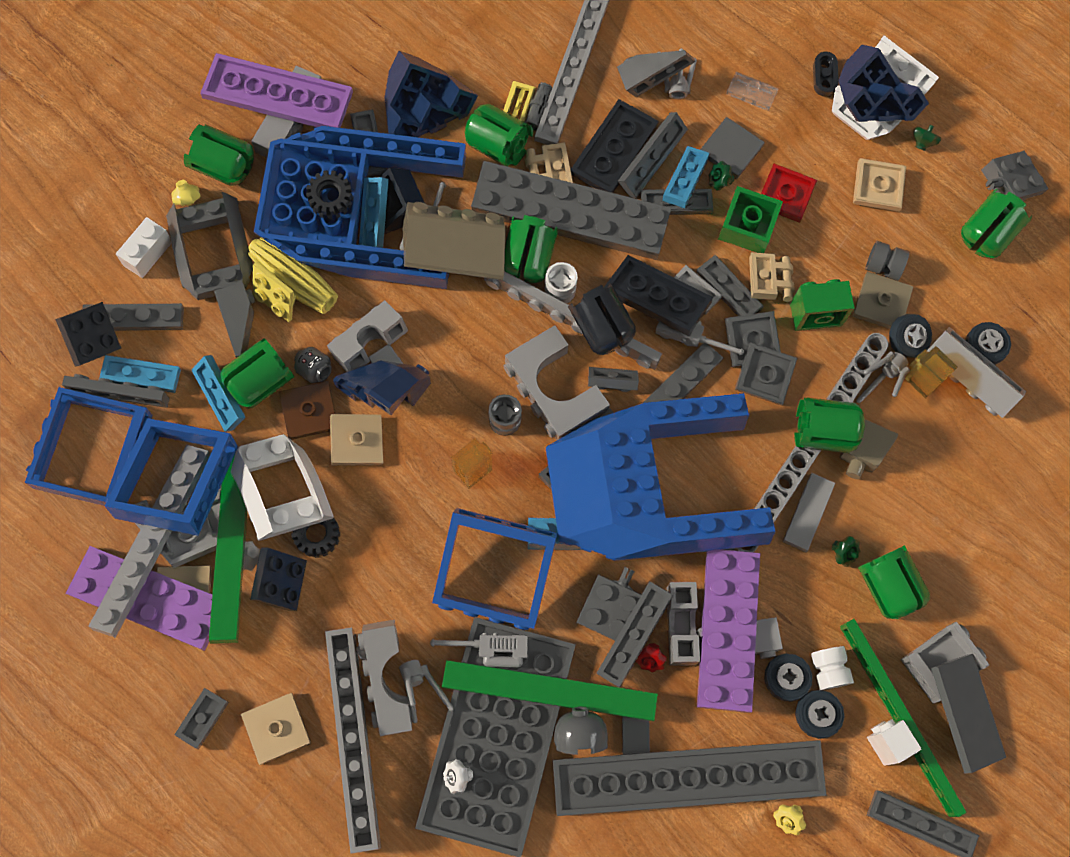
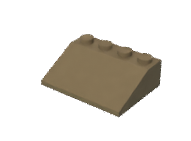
[403,202,505,280]

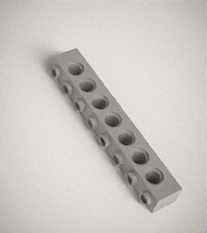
[325,627,381,854]

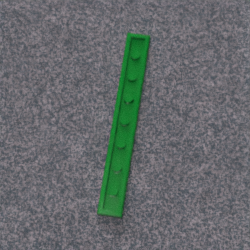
[209,455,247,644]
[840,619,967,817]
[442,660,658,721]

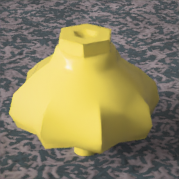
[171,180,201,206]
[773,804,806,836]

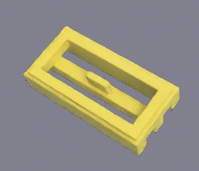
[503,81,536,122]

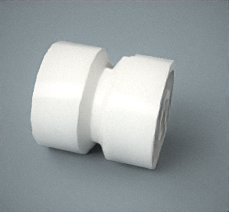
[545,262,578,303]
[811,646,854,690]

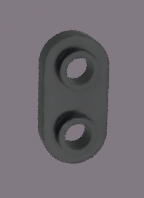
[813,51,839,97]

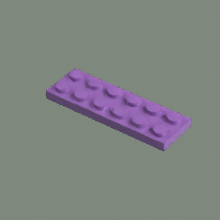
[200,53,353,128]
[66,546,212,651]
[697,549,760,713]

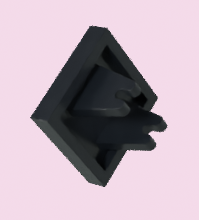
[55,302,122,367]
[250,547,307,611]

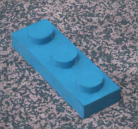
[663,146,710,208]
[359,177,388,248]
[99,355,181,393]
[192,355,245,432]

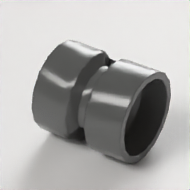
[865,240,910,281]
[489,394,522,436]

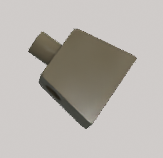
[840,419,898,479]

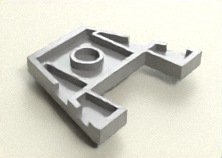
[134,484,222,568]

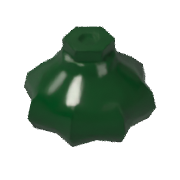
[913,125,941,151]
[708,161,734,191]
[832,536,860,567]

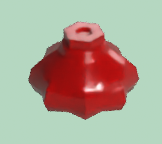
[635,643,666,673]

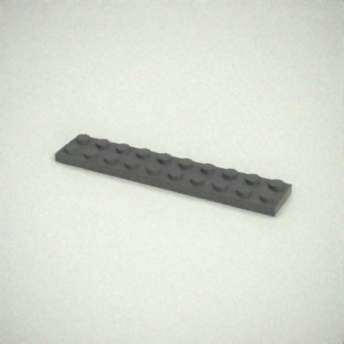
[553,740,827,816]

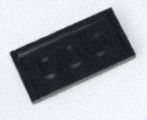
[570,99,659,193]
[604,255,713,336]

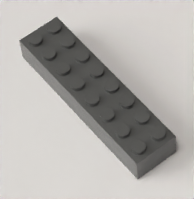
[471,161,671,260]

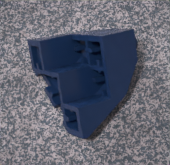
[838,45,929,122]
[384,51,478,137]
[333,360,431,415]

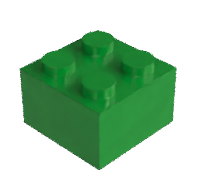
[718,186,783,253]
[790,279,854,331]

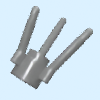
[657,48,697,99]
[857,352,910,403]
[399,660,454,723]

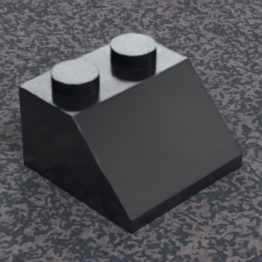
[380,168,425,235]

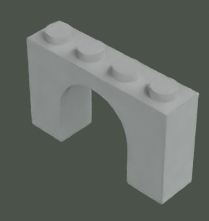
[503,325,610,440]

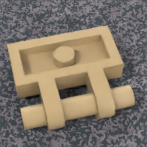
[525,142,573,183]
[749,252,795,302]

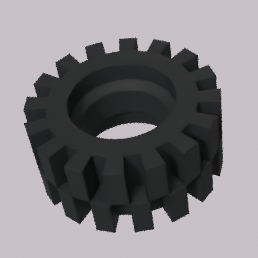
[306,170,353,219]
[291,518,340,558]

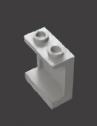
[900,622,989,704]

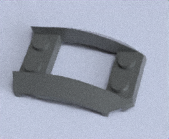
[166,192,253,300]

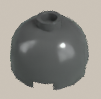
[554,707,608,755]

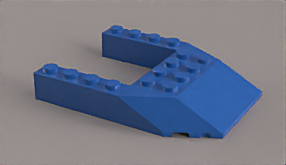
[254,126,466,289]
[546,393,776,561]

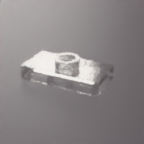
[726,72,779,111]

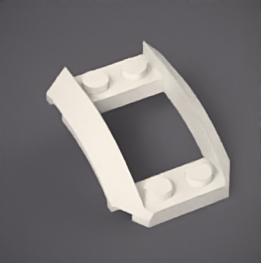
[832,36,939,140]
[230,434,334,541]

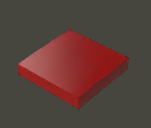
[761,163,817,223]

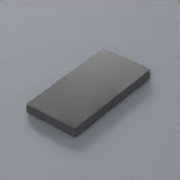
[931,654,1006,774]

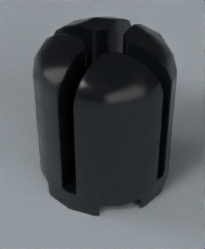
[568,283,636,355]

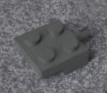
[982,150,1049,202]
[576,567,642,641]

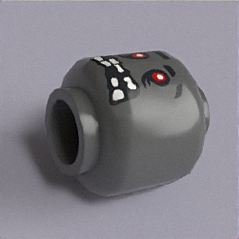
[294,347,332,384]

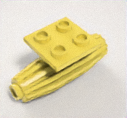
[248,238,338,322]

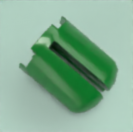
[465,104,533,167]
[184,124,254,186]
[961,189,1032,259]
[504,215,558,284]
[220,338,295,409]
[794,397,865,453]
[858,545,930,619]

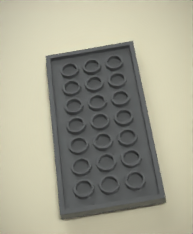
[415,617,576,857]

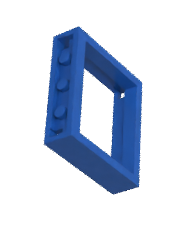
[25,387,153,506]
[105,418,238,536]
[432,508,558,630]

